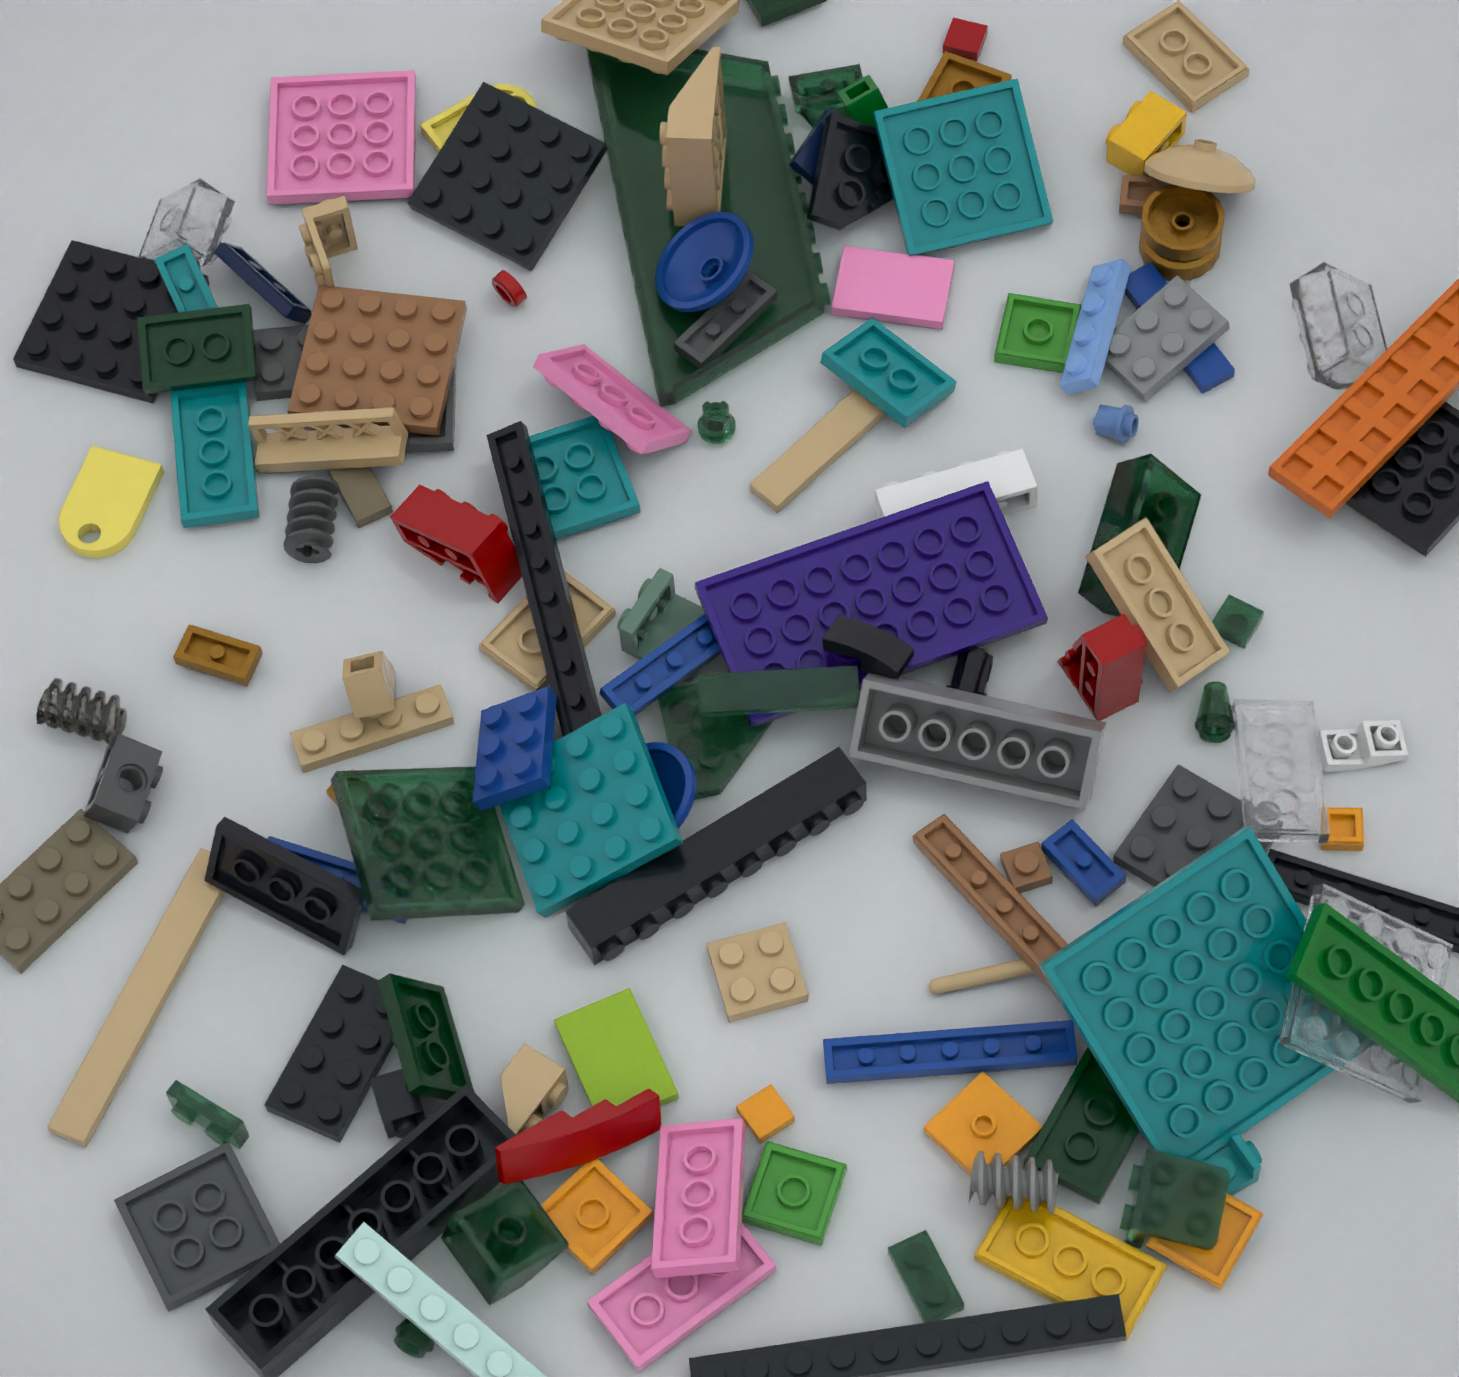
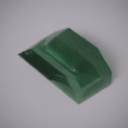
[788,64,863,128]

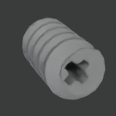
[969,1151,1059,1214]

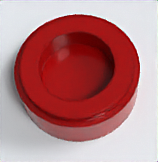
[492,270,527,307]

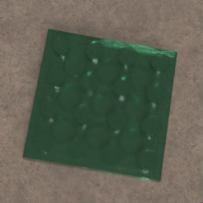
[331,766,525,921]

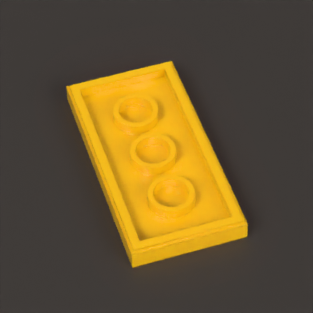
[974,1197,1167,1341]

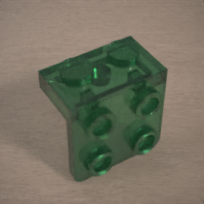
[1119,1149,1230,1250]

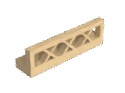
[248,407,408,473]

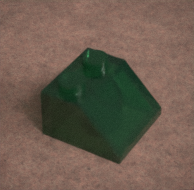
[441,1180,569,1306]

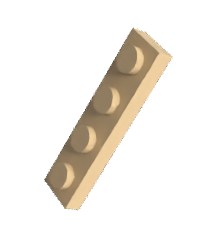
[290,684,454,773]

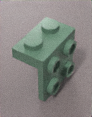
[617,568,704,682]

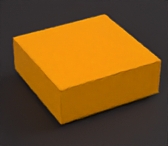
[1320,807,1364,851]
[736,1084,795,1144]

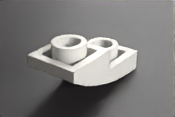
[1314,720,1409,773]

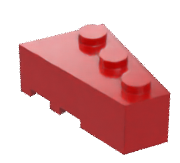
[390,484,522,603]
[1057,614,1147,721]

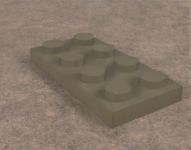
[0,809,138,974]

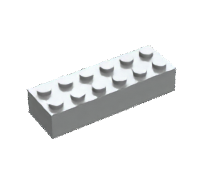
[848,673,1106,810]

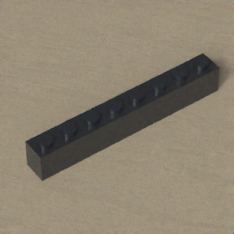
[565,747,867,965]

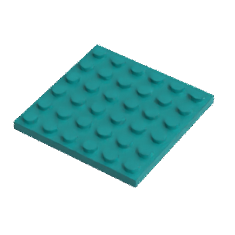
[1038,826,1375,1180]

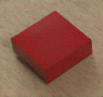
[943,17,988,61]

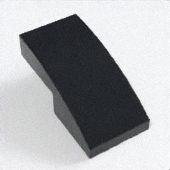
[822,615,914,679]

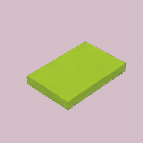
[554,988,679,1107]

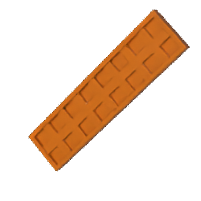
[1268,279,1459,519]

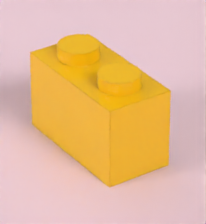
[1105,91,1187,176]

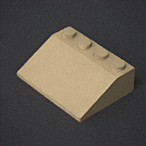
[660,47,727,226]

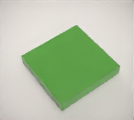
[994,293,1082,373]
[742,1141,847,1246]

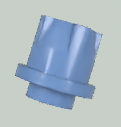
[1093,404,1139,444]

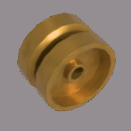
[1139,184,1225,280]

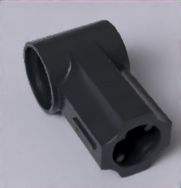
[946,647,993,696]

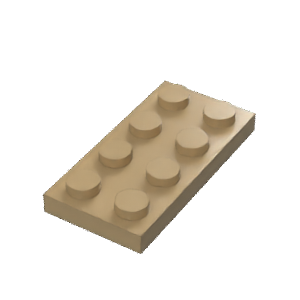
[1085,517,1230,692]

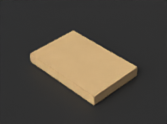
[1122,0,1249,113]
[479,571,616,691]

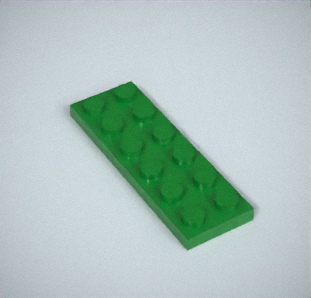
[1285,903,1459,1103]

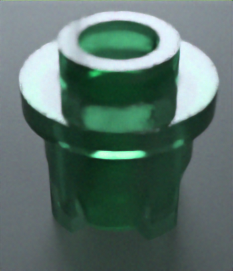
[697,401,736,444]

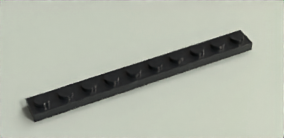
[486,421,602,737]
[689,1294,1126,1377]

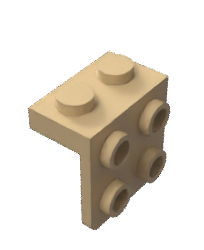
[299,196,358,288]

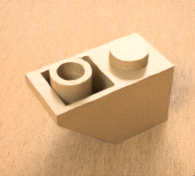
[342,651,396,719]
[500,1043,569,1135]

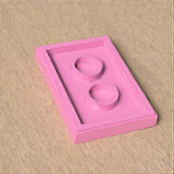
[831,246,955,329]

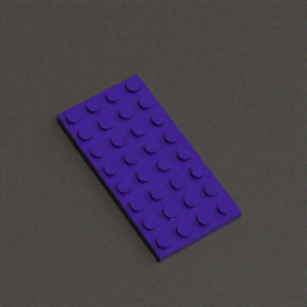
[695,481,1048,728]

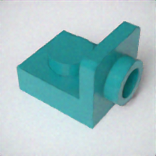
[1192,1132,1262,1196]

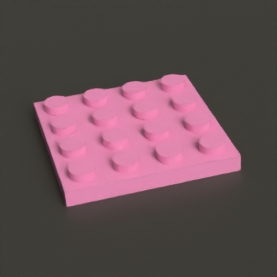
[267,70,416,205]

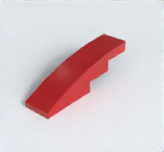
[495,1088,662,1184]

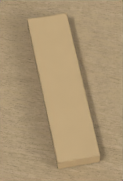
[750,389,884,513]

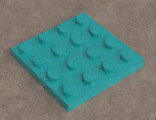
[872,78,1053,256]
[500,703,683,918]

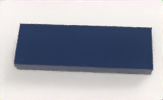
[213,242,312,324]

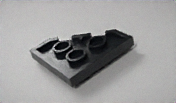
[807,113,893,230]

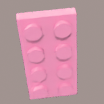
[533,344,692,455]
[651,1118,746,1278]
[587,1223,777,1372]

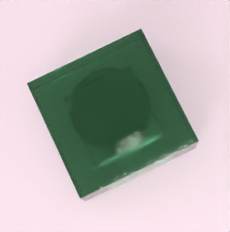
[1212,594,1264,649]

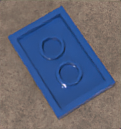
[472,686,557,811]

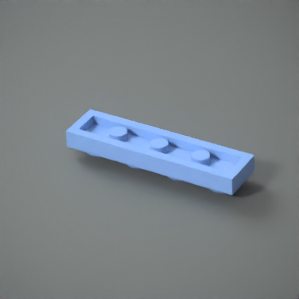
[1059,258,1131,394]

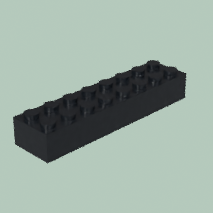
[205,1084,516,1377]

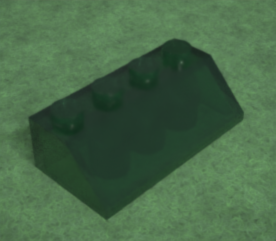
[1078,454,1201,617]

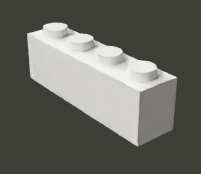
[875,448,1038,519]

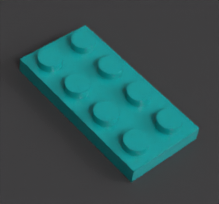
[170,382,260,528]

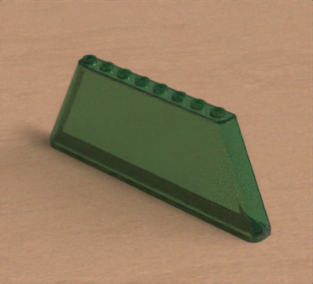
[586,48,830,407]

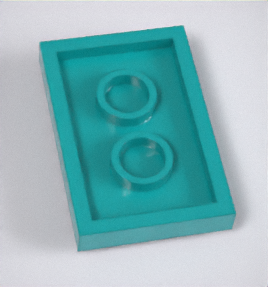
[820,317,957,428]

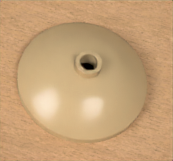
[1144,139,1256,193]

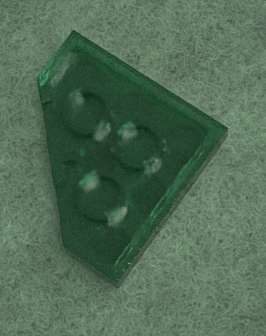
[658,676,774,800]

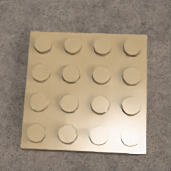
[541,0,739,75]

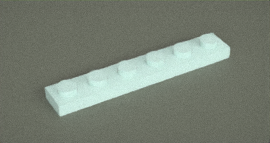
[335,1222,547,1377]

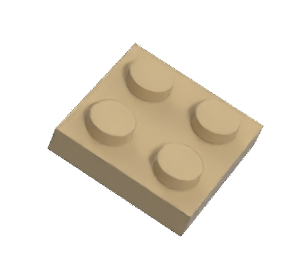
[706,922,808,1023]

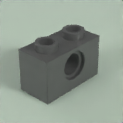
[83,733,163,834]

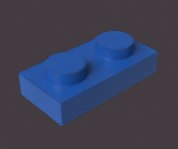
[1041,819,1127,906]

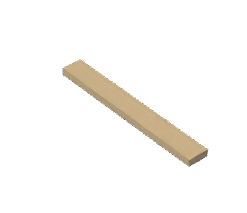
[47,848,225,1147]

